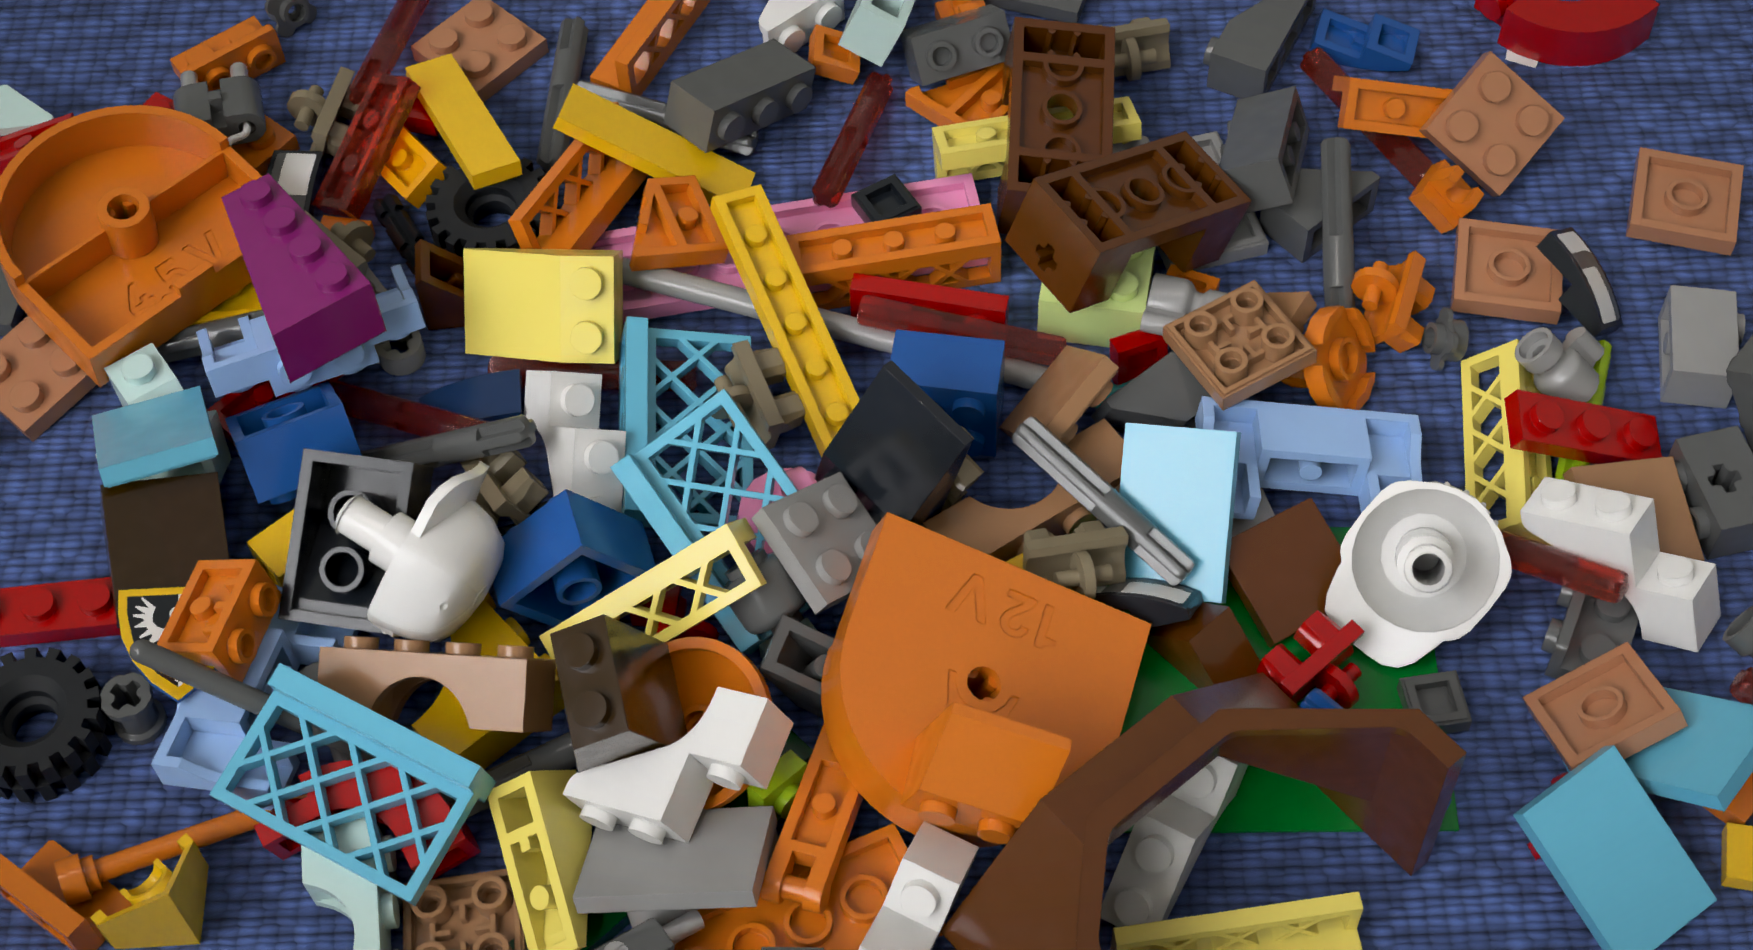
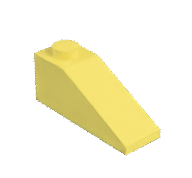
[487,770,592,950]

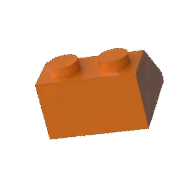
[900,701,1073,844]

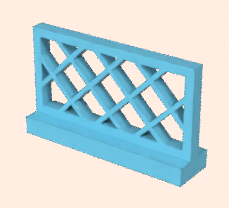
[619,316,753,527]
[610,389,811,654]
[209,663,496,906]

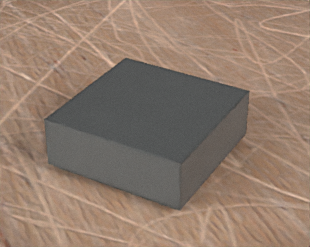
[1397,670,1472,734]

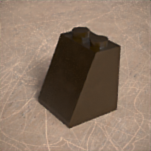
[100,472,229,628]
[550,614,687,773]

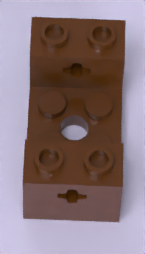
[996,17,1115,234]
[1005,131,1252,313]

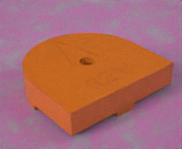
[0,105,262,388]
[821,512,1151,848]

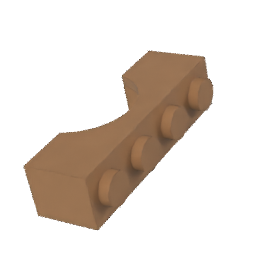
[923,418,1124,562]
[318,636,556,733]

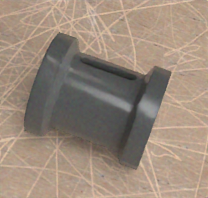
[100,672,168,745]

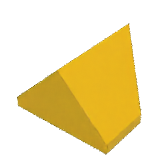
[90,833,209,949]

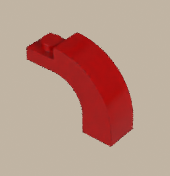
[1474,0,1660,66]
[254,760,481,880]

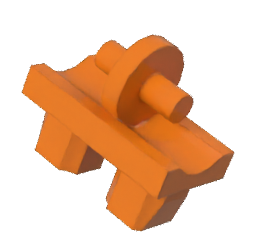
[1351,250,1436,353]

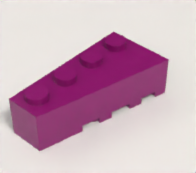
[221,173,387,383]

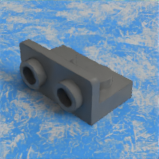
[1541,565,1639,679]

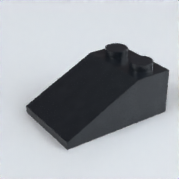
[815,360,973,526]
[278,448,434,634]

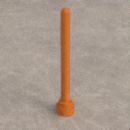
[54,794,307,906]

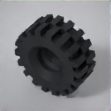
[425,157,546,258]
[0,647,116,803]

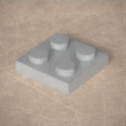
[751,472,877,615]

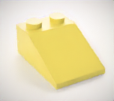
[463,248,623,364]

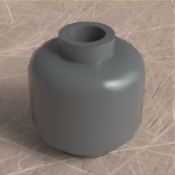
[724,548,806,635]

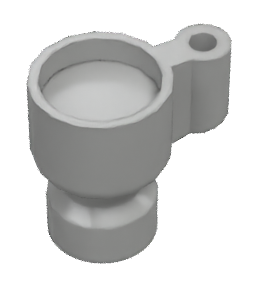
[1140,273,1227,336]
[1514,327,1604,402]

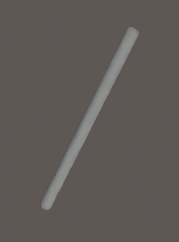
[623,257,1048,390]

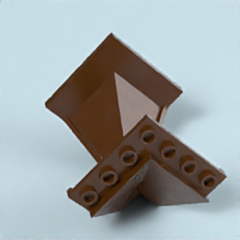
[940,672,1467,950]

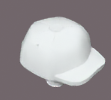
[335,461,505,642]
[1325,480,1512,668]

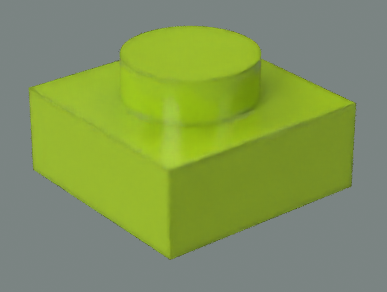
[747,749,807,821]

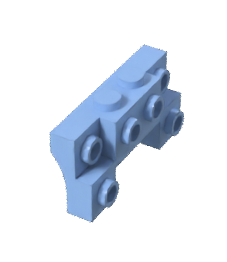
[196,264,426,398]
[1195,396,1423,520]
[151,584,359,811]

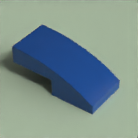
[1307,8,1421,71]

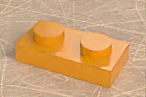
[361,117,447,209]

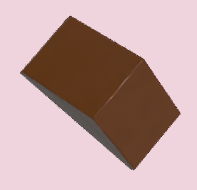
[415,239,465,330]
[1146,603,1260,689]

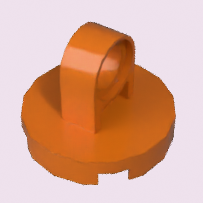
[1281,305,1376,410]

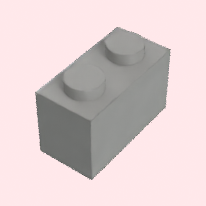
[1658,285,1745,409]

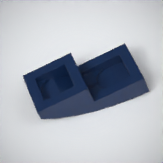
[419,369,524,438]

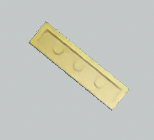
[932,96,1142,180]
[1461,339,1553,552]
[539,517,767,668]
[1110,891,1364,950]

